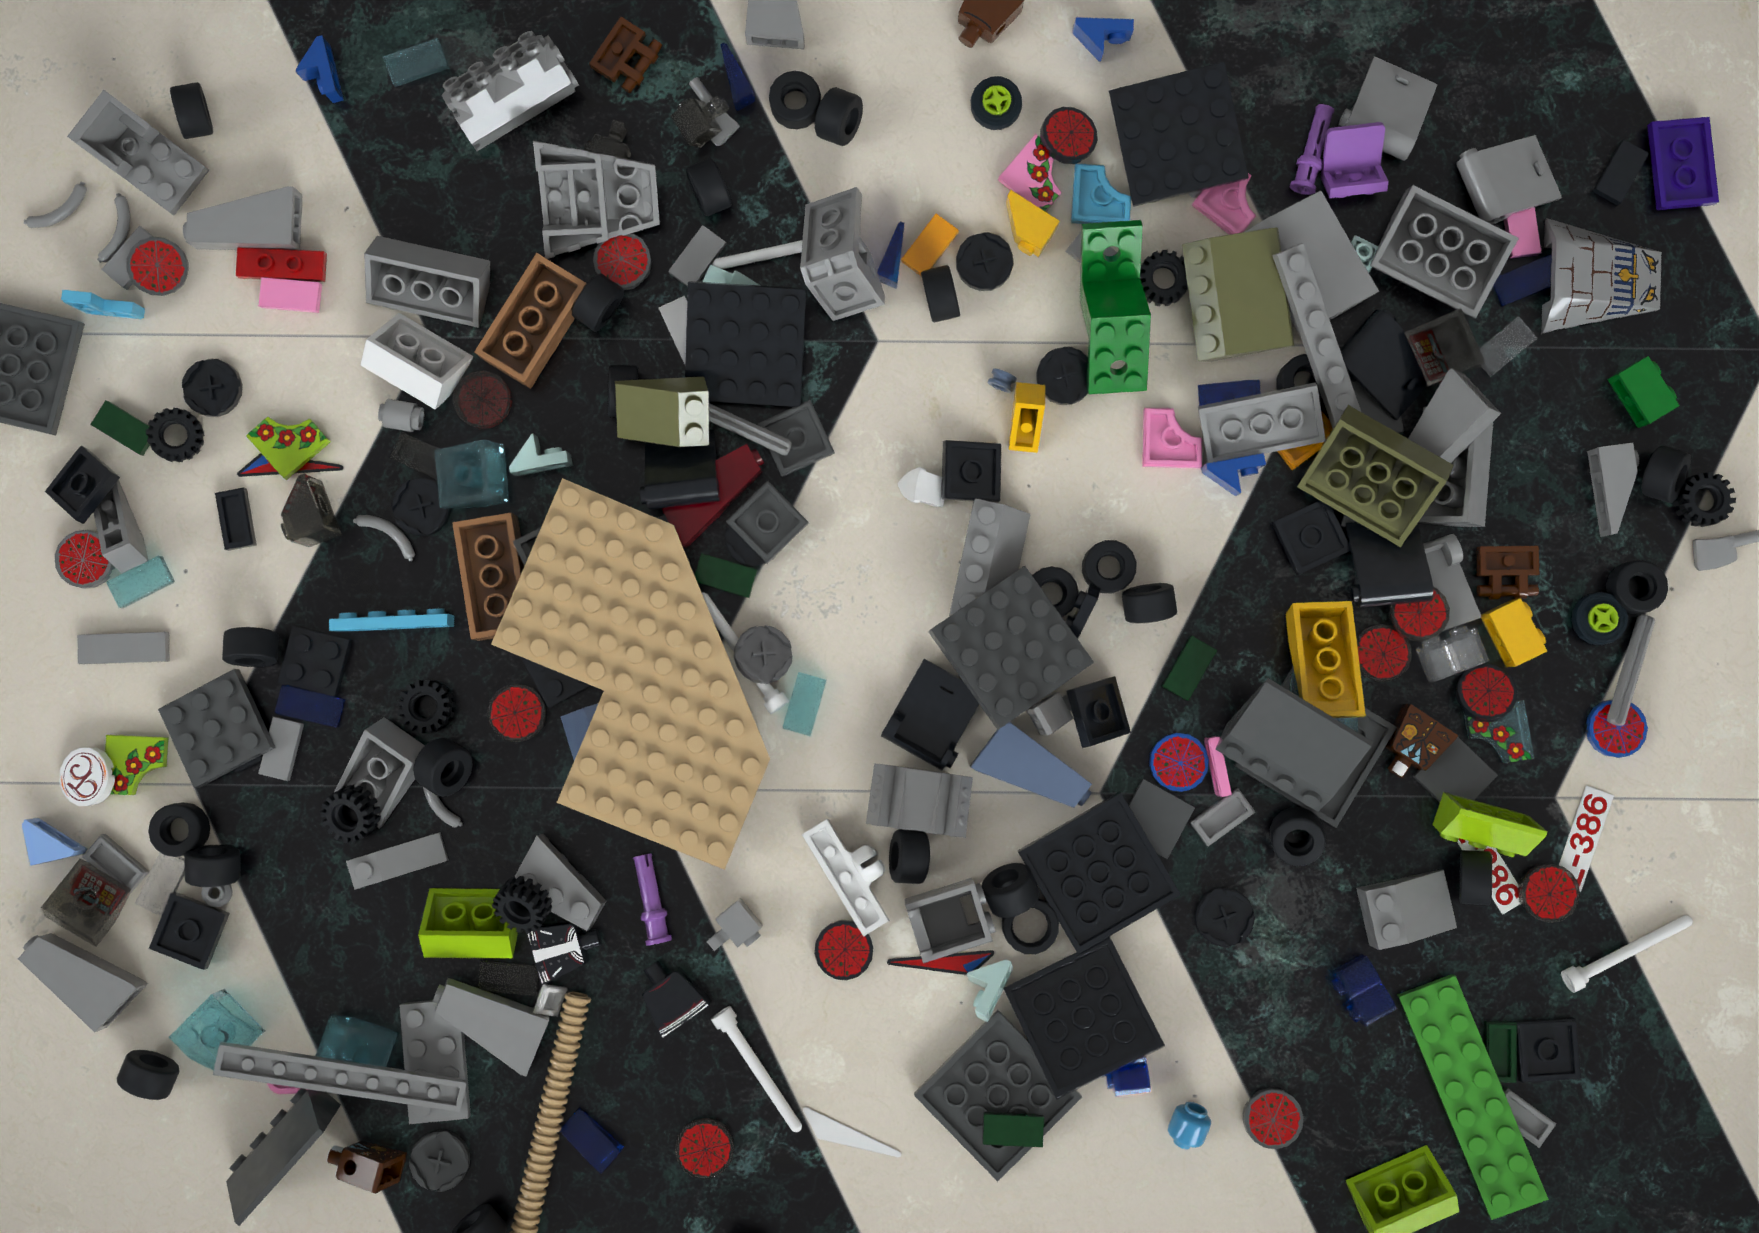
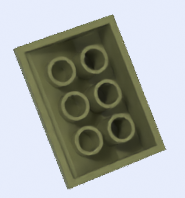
[1182,227,1294,362]
[1297,405,1454,547]

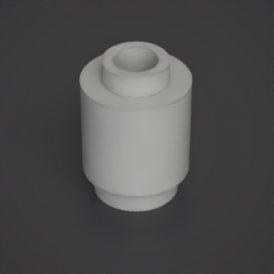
[378,399,424,432]

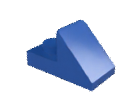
[1073,17,1134,62]
[296,35,344,103]
[1201,453,1266,496]

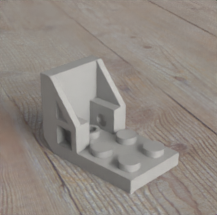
[67,90,209,215]
[800,187,885,321]

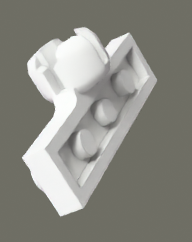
[802,819,890,937]

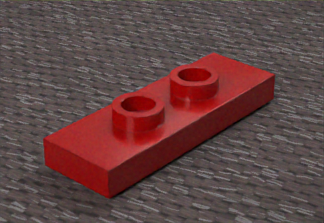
[236,247,327,282]

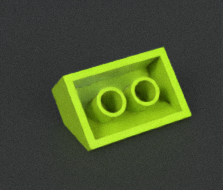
[1433,792,1548,857]
[418,888,518,958]
[1346,1145,1459,1233]

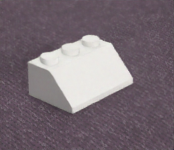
[361,313,473,409]

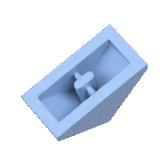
[22,818,87,866]

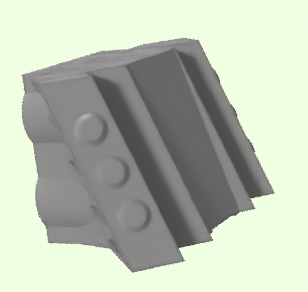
[866,763,973,838]

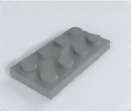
[1198,382,1326,463]
[400,1000,471,1124]

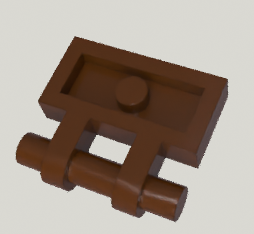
[589,17,663,93]
[1476,546,1540,599]

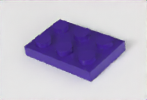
[1647,117,1719,210]

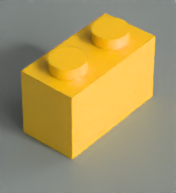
[1481,598,1547,667]

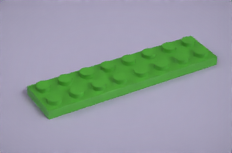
[1397,974,1549,1220]

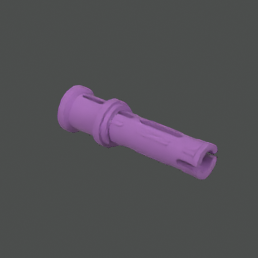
[1290,104,1334,195]
[633,853,672,946]

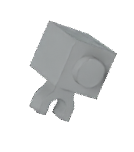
[707,898,763,951]

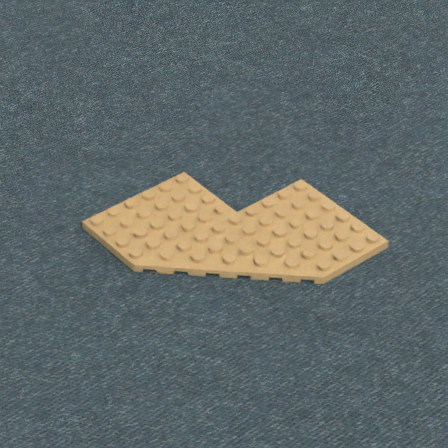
[491,478,770,870]

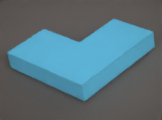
[61,290,145,319]

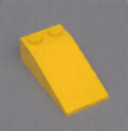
[1286,601,1366,718]

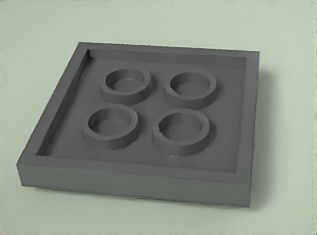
[158,669,276,788]

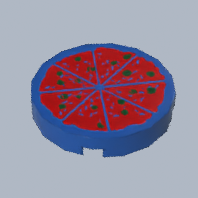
[1586,700,1648,758]
[1149,733,1209,792]

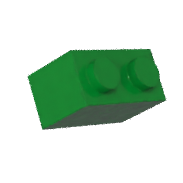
[1607,356,1680,428]

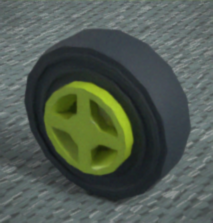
[970,76,1022,130]
[1571,592,1628,645]

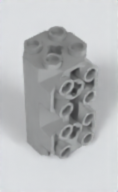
[441,31,579,151]

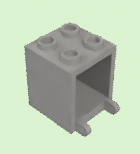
[905,878,996,963]

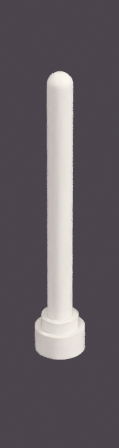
[712,240,802,269]
[702,592,790,715]
[1561,915,1693,993]
[711,1006,802,1132]

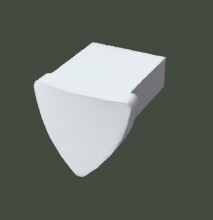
[898,467,944,507]

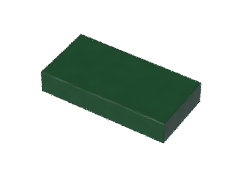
[90,400,150,456]
[695,553,758,598]
[1162,636,1217,701]
[1484,1021,1517,1083]
[982,1112,1044,1148]

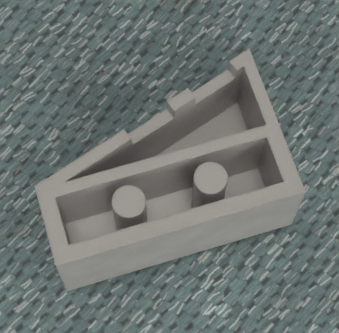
[515,833,606,931]

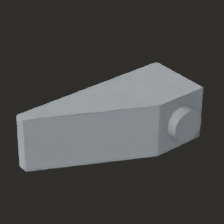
[1587,443,1639,537]
[94,480,149,573]
[1027,692,1073,736]
[346,832,449,890]

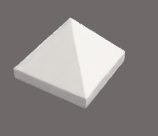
[533,984,568,1017]

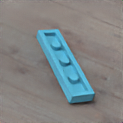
[329,609,454,632]

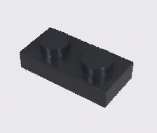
[1065,583,1101,639]

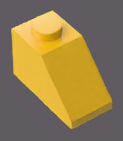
[1006,190,1060,257]
[1009,382,1045,453]

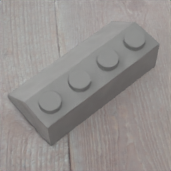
[364,236,490,328]
[1418,407,1493,527]
[949,498,1030,616]

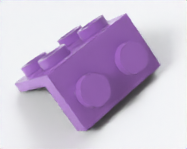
[1321,122,1389,198]

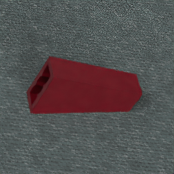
[661,444,764,548]

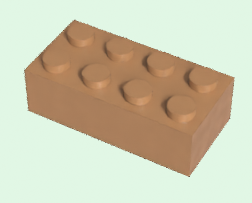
[474,253,587,389]
[452,513,524,641]

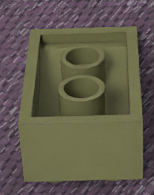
[615,377,709,447]

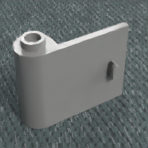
[1338,56,1437,161]
[1456,135,1562,225]
[1403,534,1482,641]

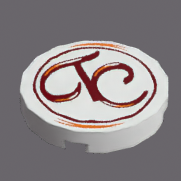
[59,748,115,806]

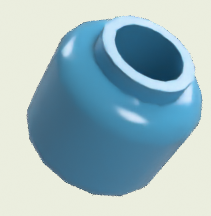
[1167,1102,1211,1150]

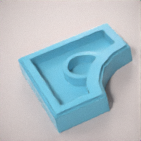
[1071,164,1131,224]

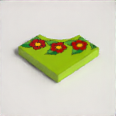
[246,417,331,480]
[105,735,169,795]

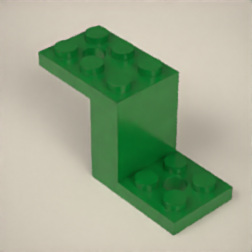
[1080,220,1151,395]

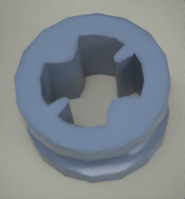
[987,368,1017,393]

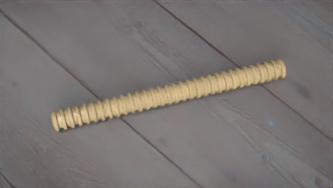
[510,992,591,1233]

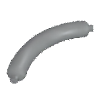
[24,181,87,228]
[97,193,130,263]
[353,515,415,562]
[423,787,463,828]

